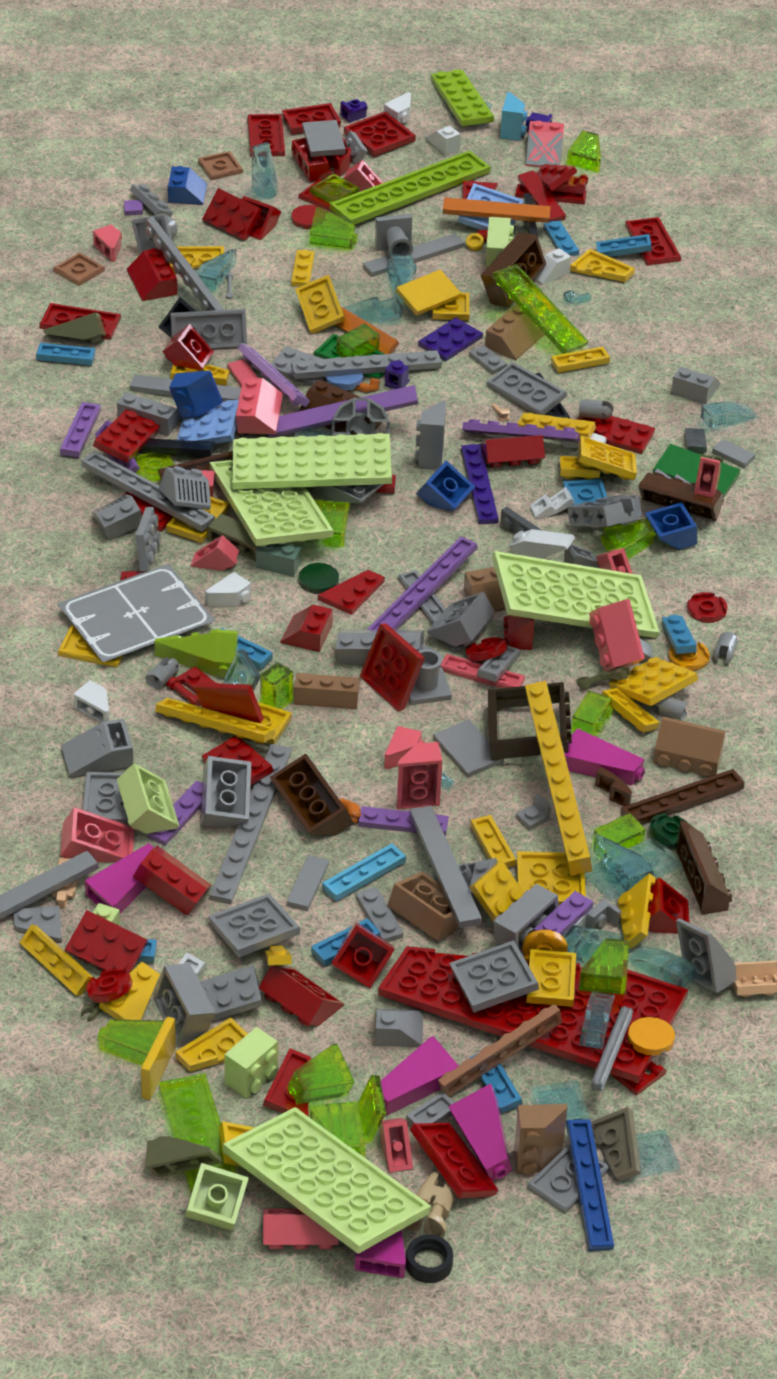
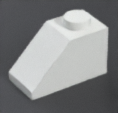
[384,92,411,124]
[425,126,460,155]
[534,248,571,286]
[205,572,252,607]
[73,680,109,723]

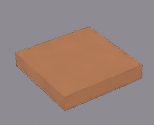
[198,151,243,180]
[53,252,105,286]

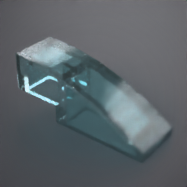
[344,296,403,323]
[700,401,759,428]
[626,946,696,988]
[580,992,615,1049]

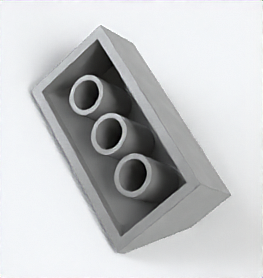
[336,630,425,665]

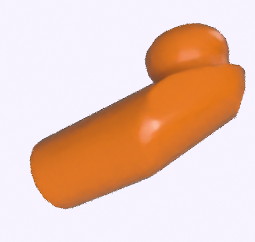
[354,378,380,393]
[340,798,361,824]

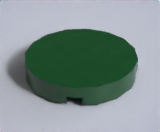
[299,563,339,594]
[649,813,689,847]

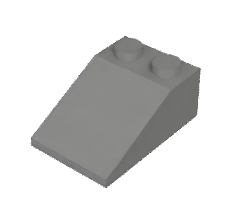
[676,918,737,993]

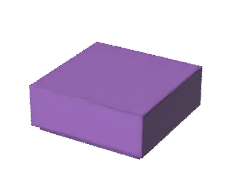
[124,200,143,215]

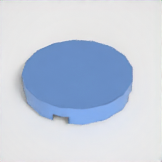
[326,373,363,390]

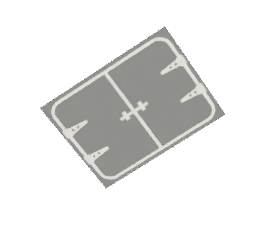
[57,564,215,662]

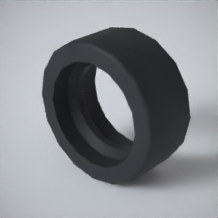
[406,1235,453,1283]

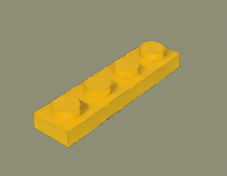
[517,412,596,439]
[19,924,93,996]

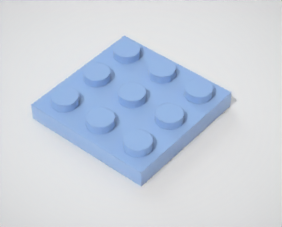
[458,183,524,230]
[177,400,239,444]

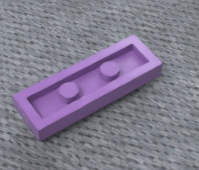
[534,891,593,936]

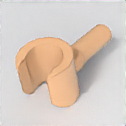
[492,403,510,421]

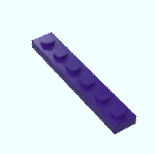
[461,444,499,525]

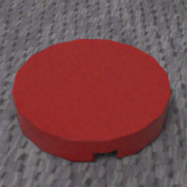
[291,205,327,229]
[687,592,728,623]
[465,637,507,661]
[86,969,133,1003]

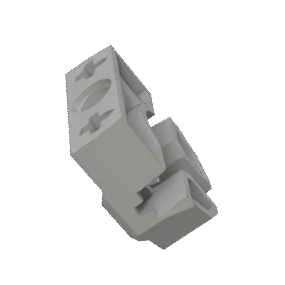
[331,398,390,436]
[568,495,642,526]

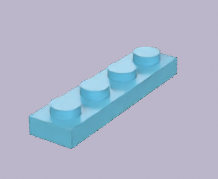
[322,843,406,902]

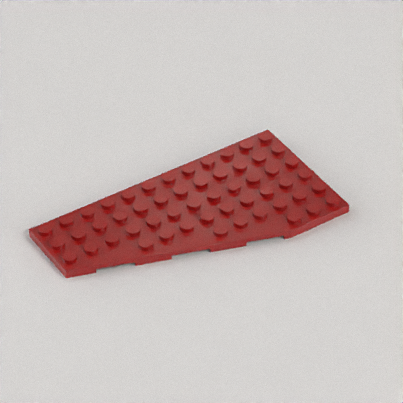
[378,946,688,1083]

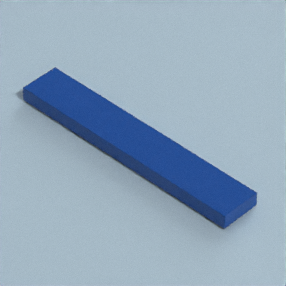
[566,1119,614,1251]

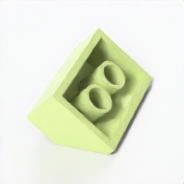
[116,763,179,834]

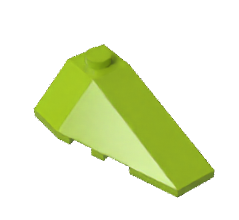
[154,629,238,678]

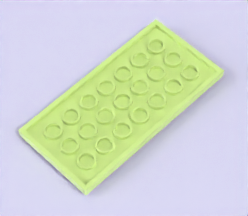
[233,433,392,489]
[209,460,333,546]
[492,551,660,638]
[222,1107,431,1254]

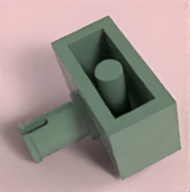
[256,542,301,577]

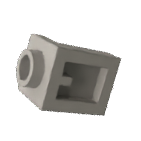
[516,794,551,830]
[585,899,621,931]

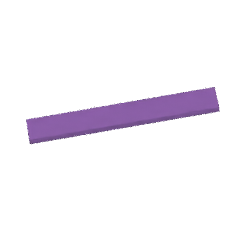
[267,385,419,438]
[367,536,478,630]

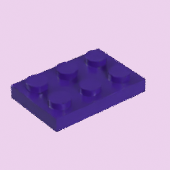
[418,317,483,362]

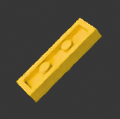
[291,250,315,287]
[551,346,610,373]
[600,688,660,732]
[470,815,516,868]
[265,945,292,966]

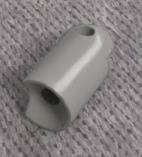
[579,399,614,419]
[713,632,738,664]
[145,657,179,690]
[651,697,688,721]

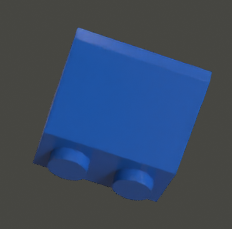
[168,166,207,205]
[169,371,223,418]
[416,460,475,511]
[645,502,697,549]

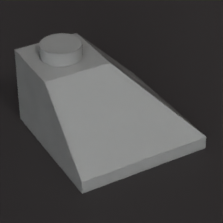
[375,1008,423,1047]

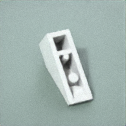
[509,529,575,559]

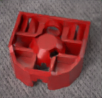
[291,138,351,182]

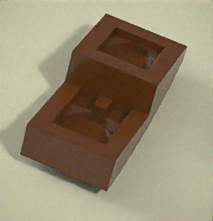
[595,767,632,806]

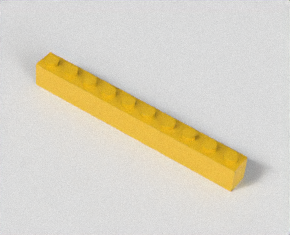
[525,681,592,876]

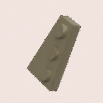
[591,1107,641,1182]

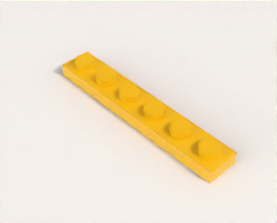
[155,698,276,743]

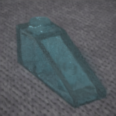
[252,142,278,200]
[195,249,236,292]
[386,254,416,304]
[594,834,654,892]
[564,925,635,963]

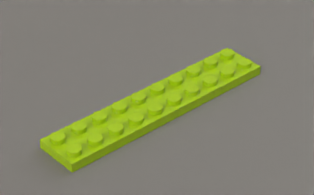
[330,150,491,226]

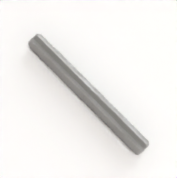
[591,1006,633,1091]

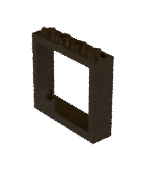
[488,682,572,760]

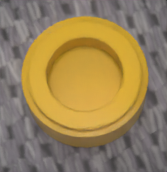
[466,233,484,251]

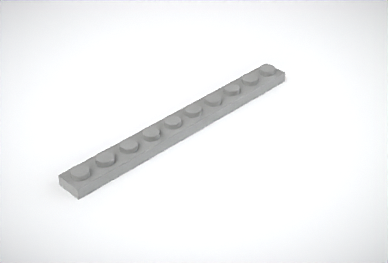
[210,744,292,904]

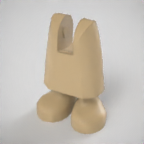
[405,1171,455,1238]

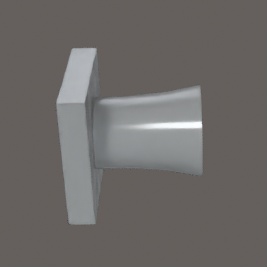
[131,214,177,255]
[375,214,413,261]
[409,649,452,705]

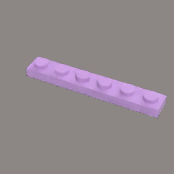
[238,343,310,407]

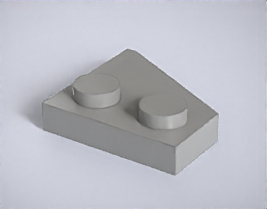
[14,906,62,943]

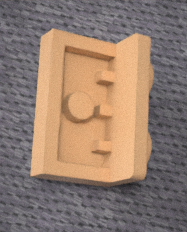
[732,961,777,997]

